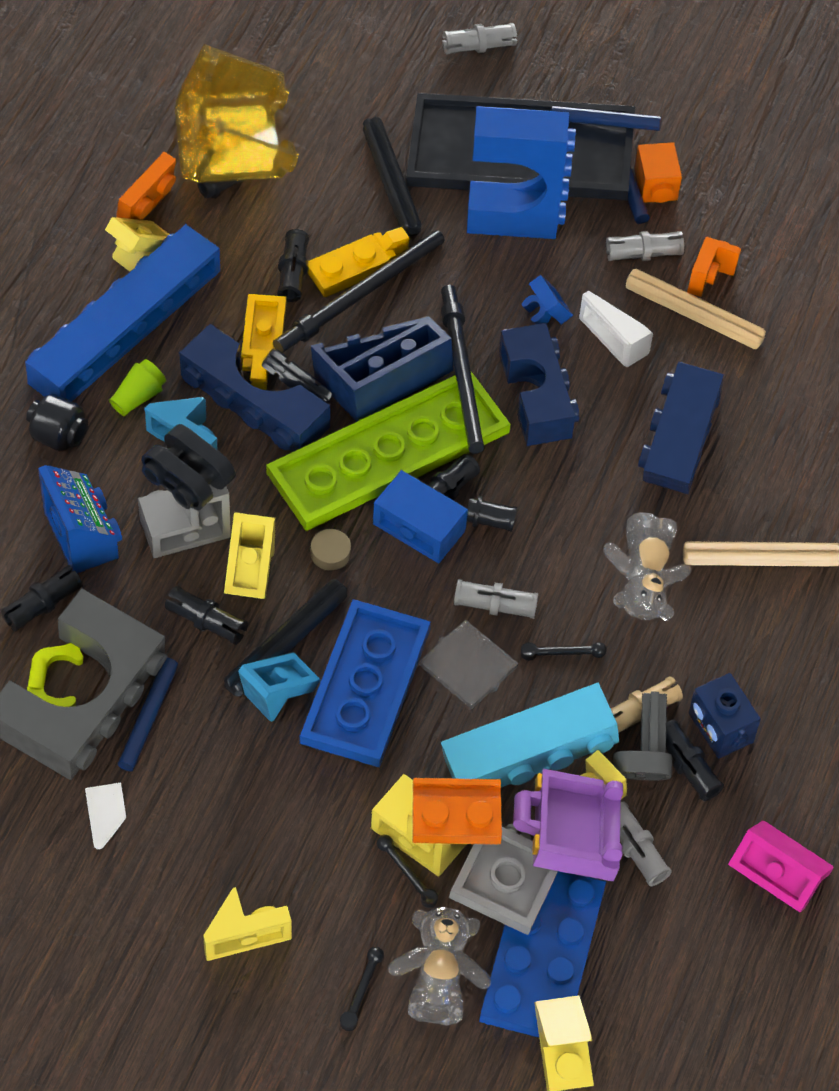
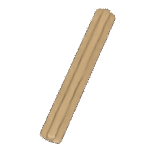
[626,269,766,349]
[683,541,839,566]

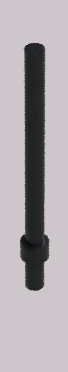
[273,230,445,353]
[441,285,484,454]

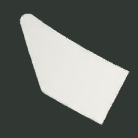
[85,783,126,849]

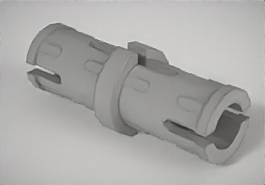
[442,23,517,54]
[606,231,684,261]
[454,579,539,619]
[620,801,672,886]

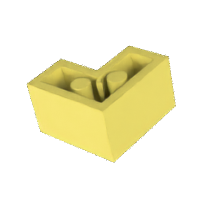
[371,774,467,877]

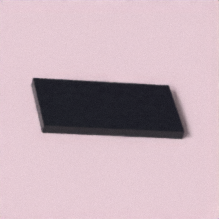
[406,93,635,200]

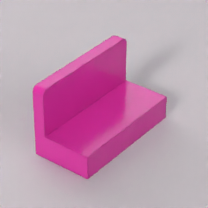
[728,821,834,912]

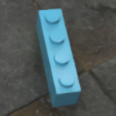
[441,682,619,787]

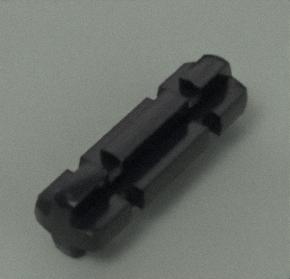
[261,349,332,403]

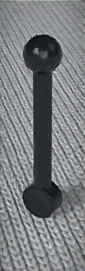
[521,642,607,661]
[377,835,438,908]
[340,947,384,1031]

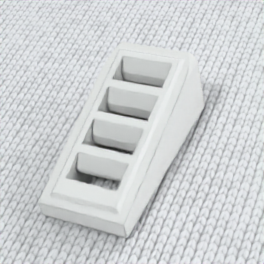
[579,291,653,367]

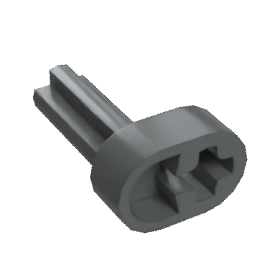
[613,691,672,781]

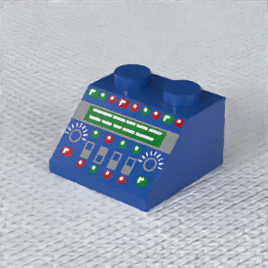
[38,465,122,573]

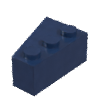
[311,316,454,422]
[638,361,724,494]

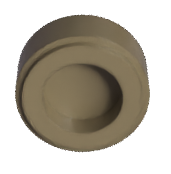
[311,529,351,570]

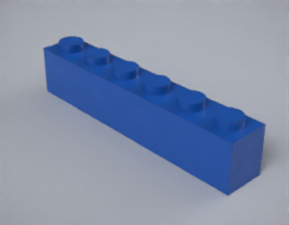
[25,224,220,401]

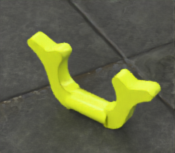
[27,643,83,707]

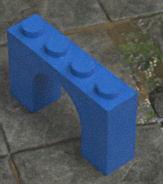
[467,106,576,239]

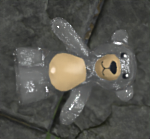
[603,512,691,621]
[388,907,491,1026]

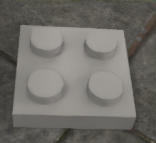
[449,827,558,935]

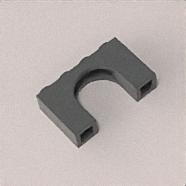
[0,588,167,780]

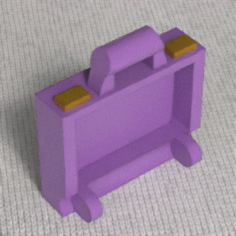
[513,769,623,882]

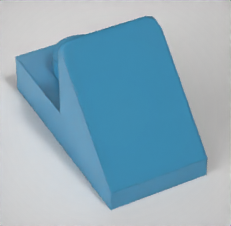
[145,397,218,450]
[238,652,320,722]

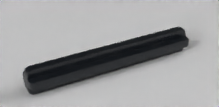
[363,117,421,236]
[224,579,347,697]

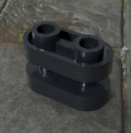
[141,424,236,510]

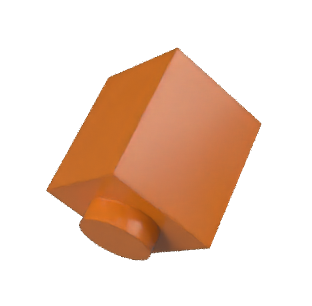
[634,142,682,203]

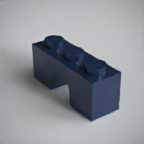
[499,323,579,446]

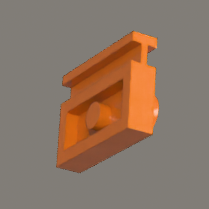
[116,151,176,220]
[412,778,502,844]

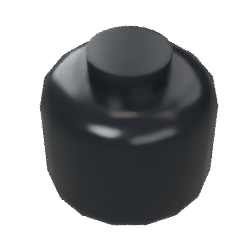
[26,393,88,452]

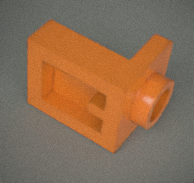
[687,236,741,297]

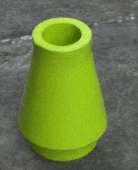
[109,359,166,416]

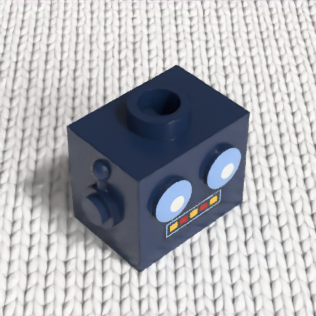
[689,673,761,759]

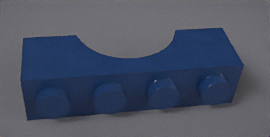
[179,324,330,452]

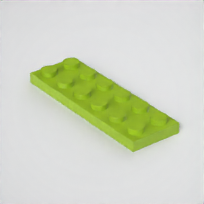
[266,372,511,531]

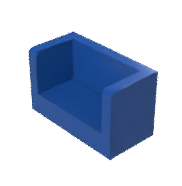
[373,470,468,564]

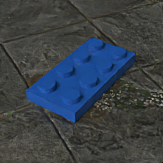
[300,599,431,768]
[479,871,606,1038]

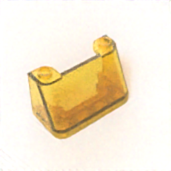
[175,44,298,183]

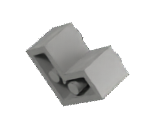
[138,485,231,558]

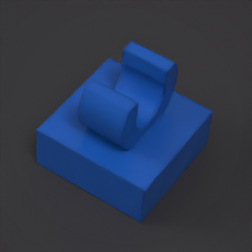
[522,275,573,325]

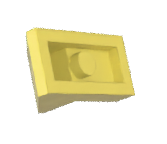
[105,217,169,272]
[224,512,275,599]
[204,887,292,961]
[534,995,594,1091]

